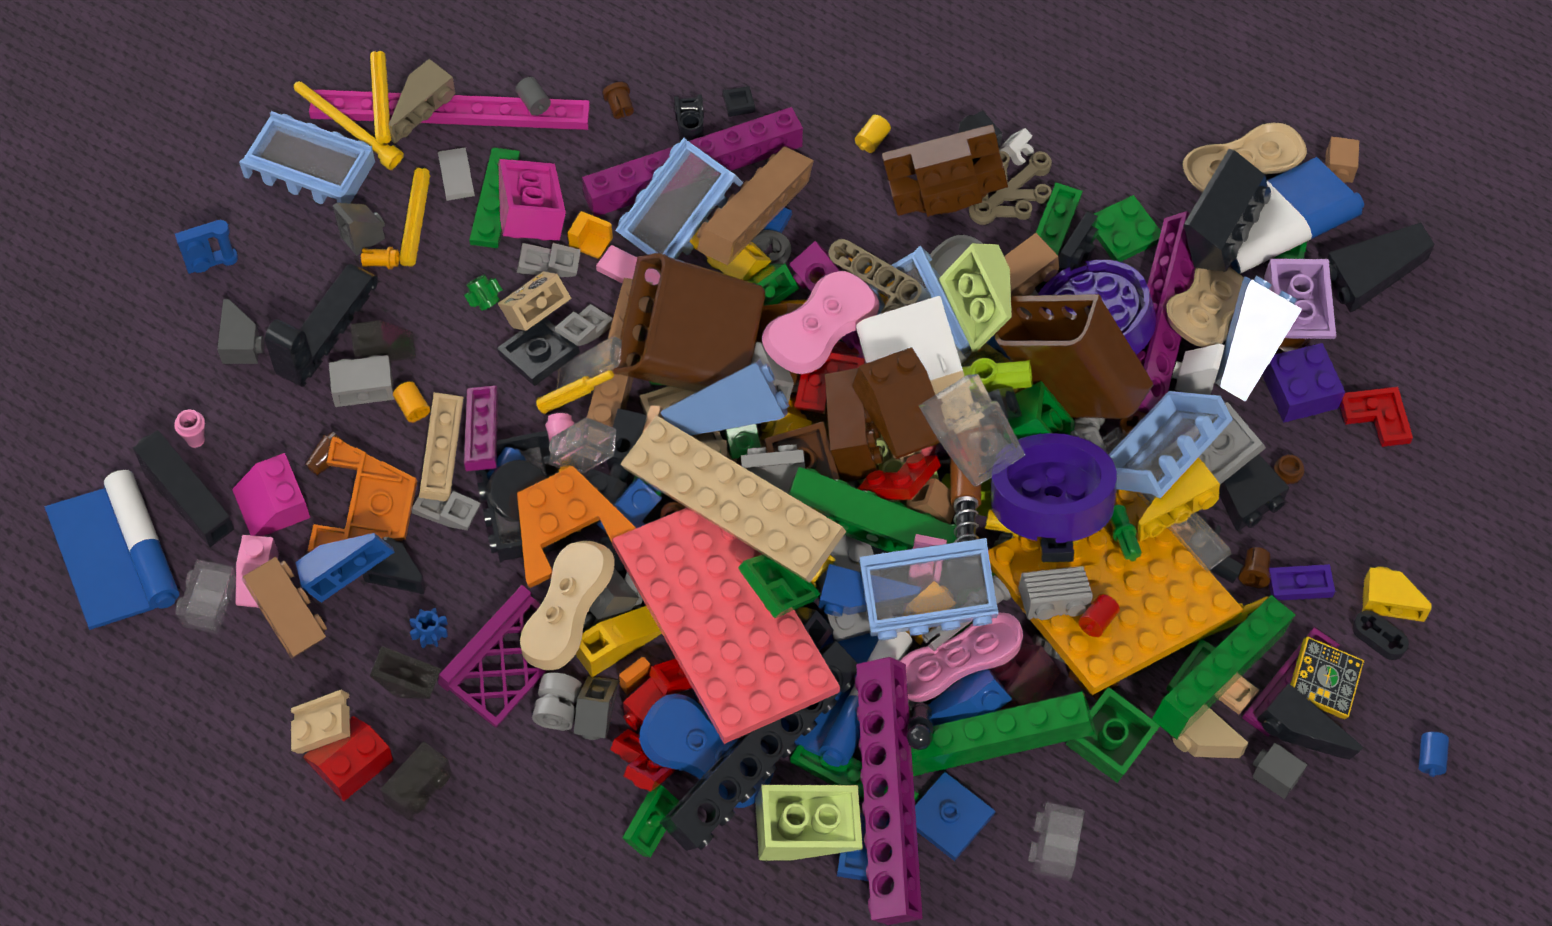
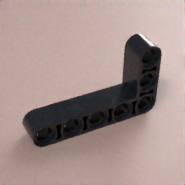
[265,264,378,387]

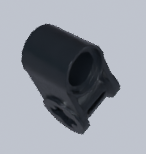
[674,94,704,142]

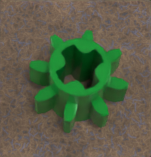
[464,274,502,311]

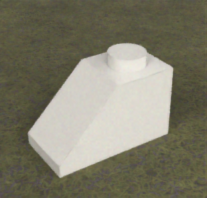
[1172,344,1225,395]

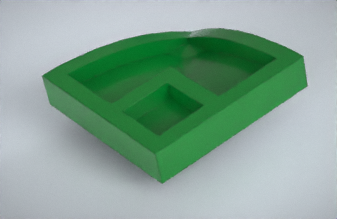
[738,555,820,619]

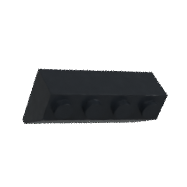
[1184,149,1271,272]

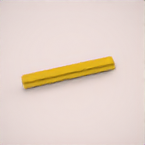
[370,51,391,144]
[399,168,430,267]

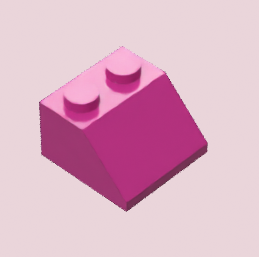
[232,453,310,536]

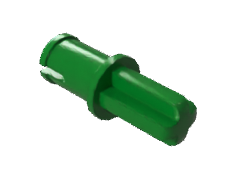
[1110,505,1142,562]

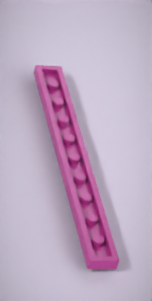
[309,90,590,130]

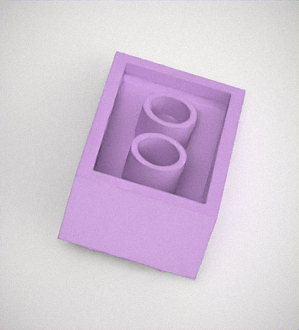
[1264,259,1336,339]

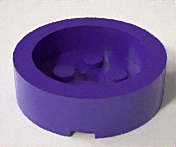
[1038,260,1156,355]
[991,433,1117,543]

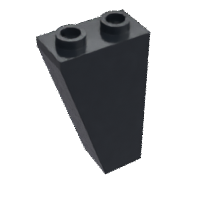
[1327,222,1435,312]
[1195,426,1289,531]
[133,430,234,547]

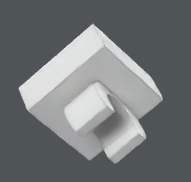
[999,128,1034,165]

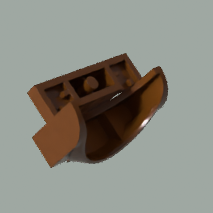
[882,124,1008,217]

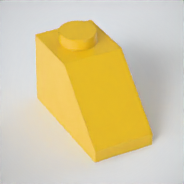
[1363,567,1431,622]

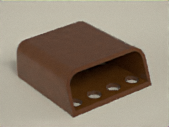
[613,253,765,392]
[995,294,1153,419]

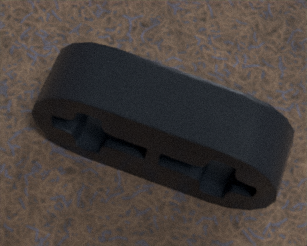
[1352,610,1409,660]

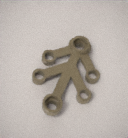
[969,151,1052,225]

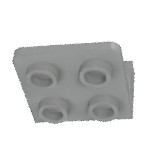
[741,445,805,494]

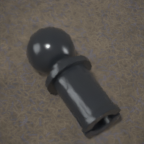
[907,703,933,750]

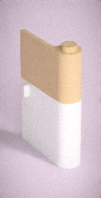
[856,296,980,462]

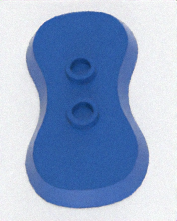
[639,694,775,808]

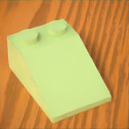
[939,243,1012,352]
[755,785,863,860]

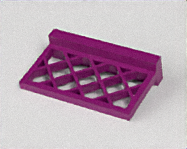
[438,585,548,728]

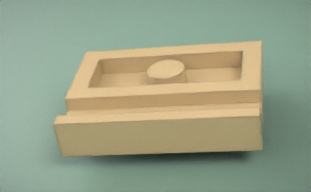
[291,690,350,754]

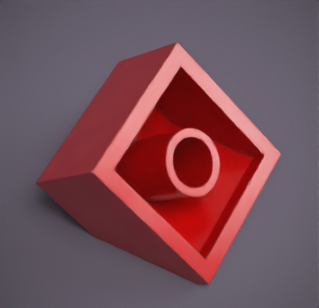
[303,716,394,802]

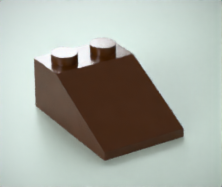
[852,347,950,459]

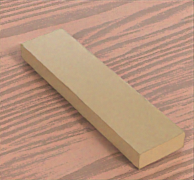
[419,392,463,501]

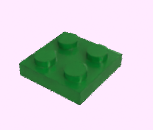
[1094,195,1161,262]

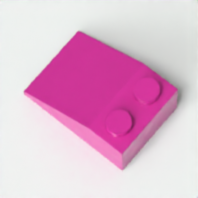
[498,159,566,241]

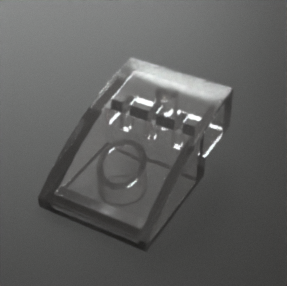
[919,374,1025,487]

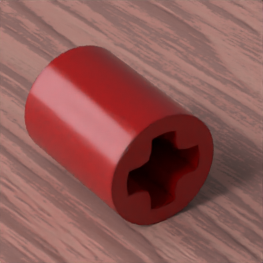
[1079,594,1120,637]

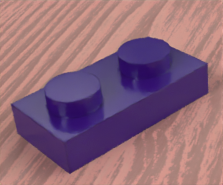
[1269,564,1335,601]

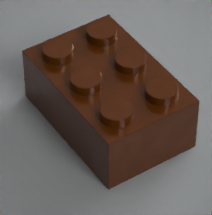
[825,368,883,482]
[765,422,843,481]

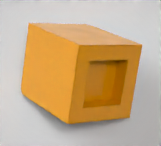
[568,211,613,259]

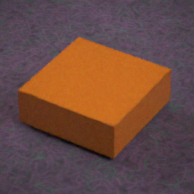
[619,657,651,695]

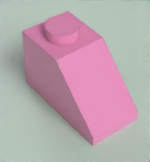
[236,535,279,608]

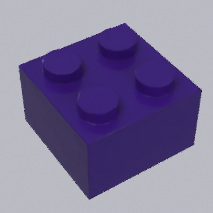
[1262,343,1345,423]

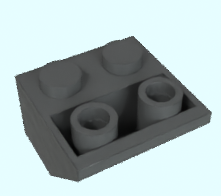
[583,568,639,632]

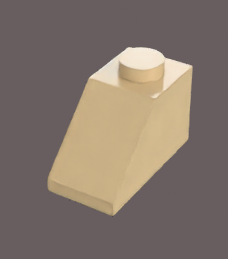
[1170,708,1248,758]

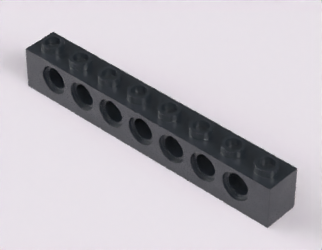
[659,641,858,851]

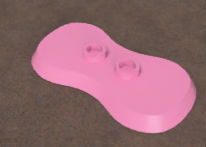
[762,271,880,374]
[899,613,1023,702]

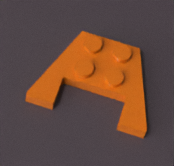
[308,437,417,552]
[517,466,636,588]

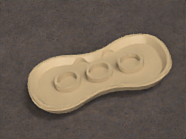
[1183,123,1307,193]
[1167,267,1244,347]
[520,541,614,670]

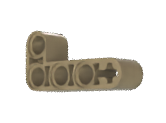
[829,239,931,314]

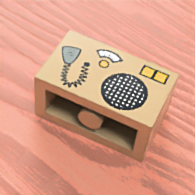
[498,271,571,331]

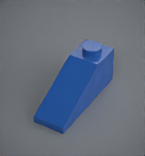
[296,533,394,602]
[818,564,921,617]
[909,669,1012,726]

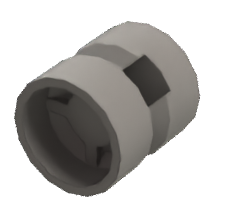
[532,673,582,731]

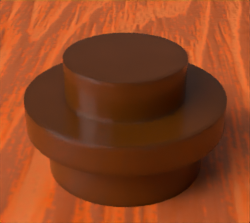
[1274,455,1304,484]

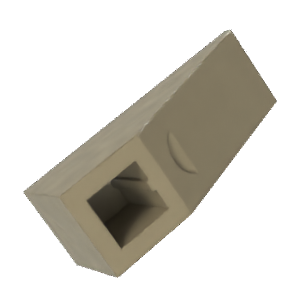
[389,59,455,144]

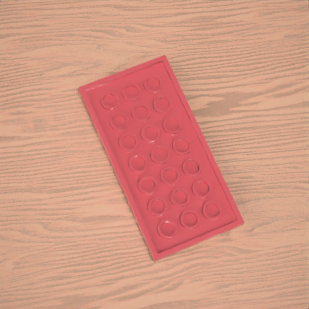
[612,508,840,744]

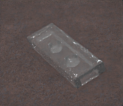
[556,336,622,390]

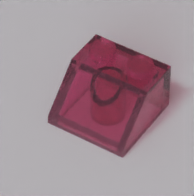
[990,643,1061,710]

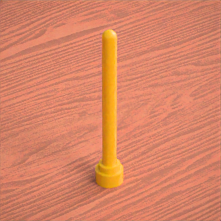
[294,81,404,170]

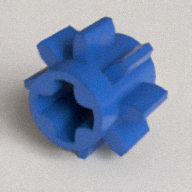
[409,608,448,648]

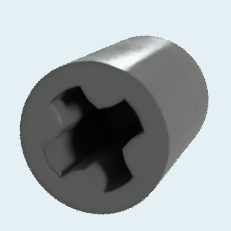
[515,77,551,115]

